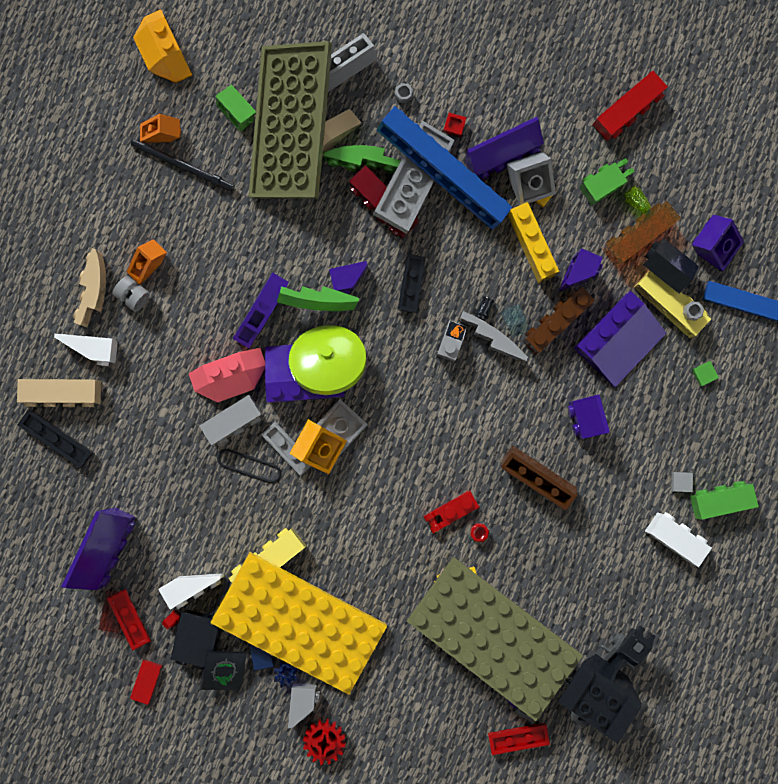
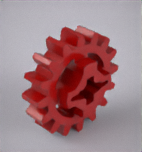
[303,719,346,765]

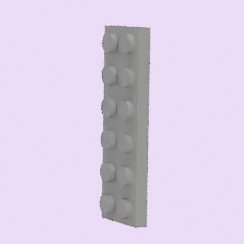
[373,120,454,234]

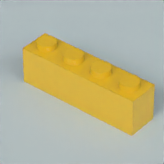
[507,202,559,283]

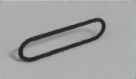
[217,449,281,483]

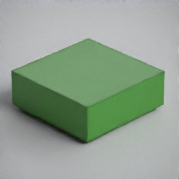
[692,361,719,387]

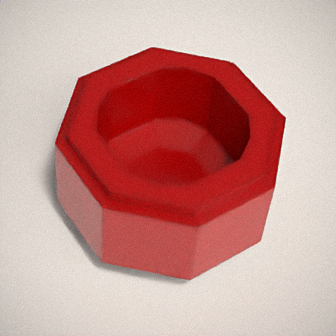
[470,523,489,542]
[162,610,181,630]

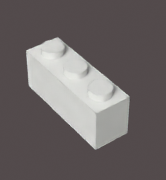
[645,512,711,567]

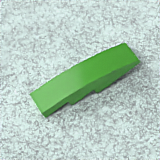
[277,286,359,311]

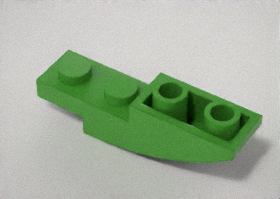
[324,145,401,174]

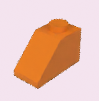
[140,114,181,143]
[127,239,167,285]

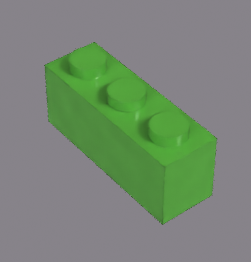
[690,481,759,520]

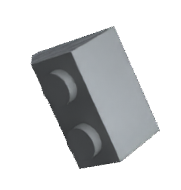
[507,152,556,205]

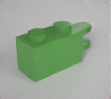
[580,158,635,206]

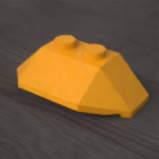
[133,9,193,83]

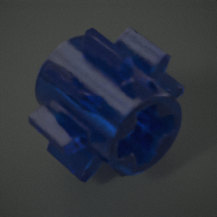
[274,662,297,688]

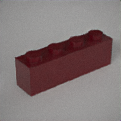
[349,165,419,239]

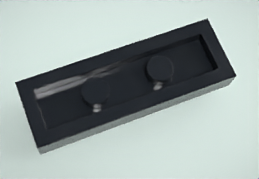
[398,254,426,314]

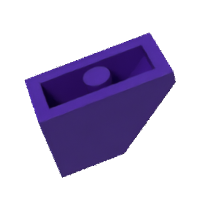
[329,261,368,295]

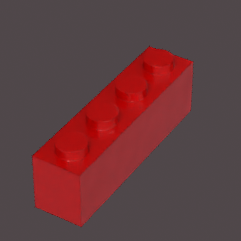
[593,71,668,141]

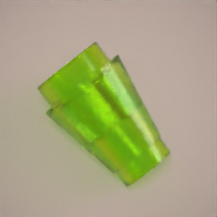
[624,185,651,214]

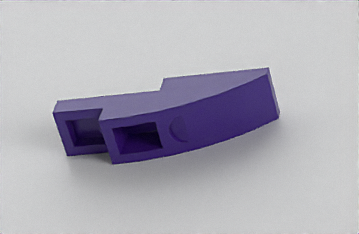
[233,272,289,348]

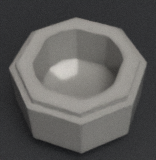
[395,83,413,104]
[683,301,704,321]

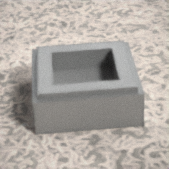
[671,472,693,492]

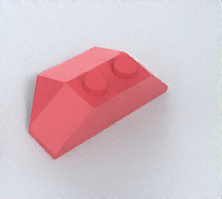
[189,348,265,403]

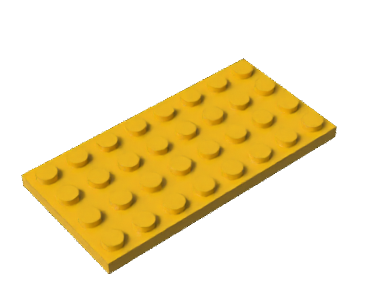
[211,552,387,694]

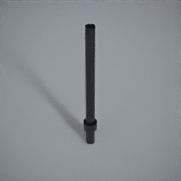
[131,139,235,192]

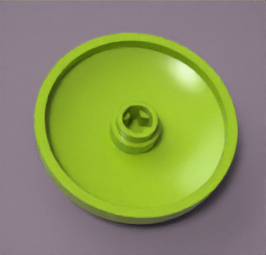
[289,325,366,395]

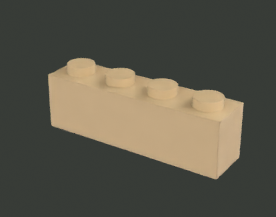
[17,379,101,407]

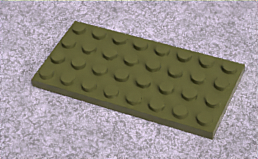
[248,41,332,199]
[407,556,583,721]

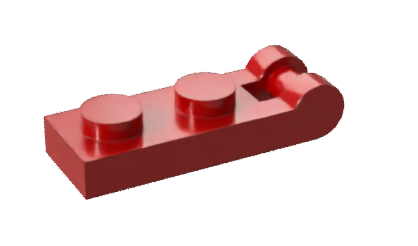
[423,490,479,533]

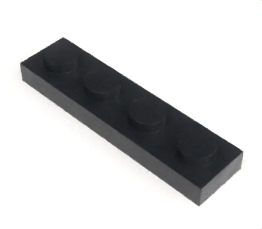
[17,409,93,468]

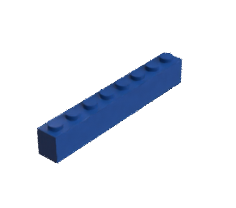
[376,106,512,230]

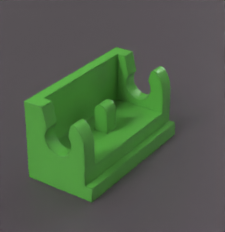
[215,84,256,132]

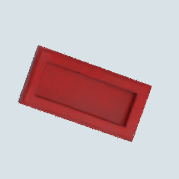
[130,659,163,705]

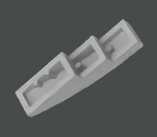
[459,311,528,363]

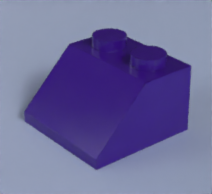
[692,215,744,272]
[559,248,603,292]
[567,394,610,439]

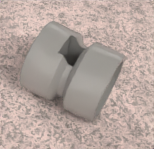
[112,276,150,312]

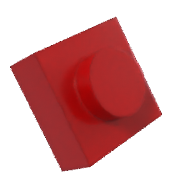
[443,112,467,138]

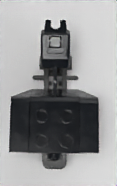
[558,625,656,744]

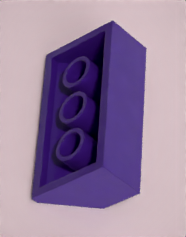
[464,117,544,181]

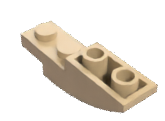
[74,248,106,327]

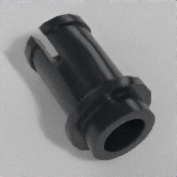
[474,296,494,321]

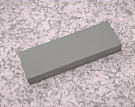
[261,422,311,476]

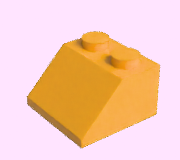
[289,419,347,474]

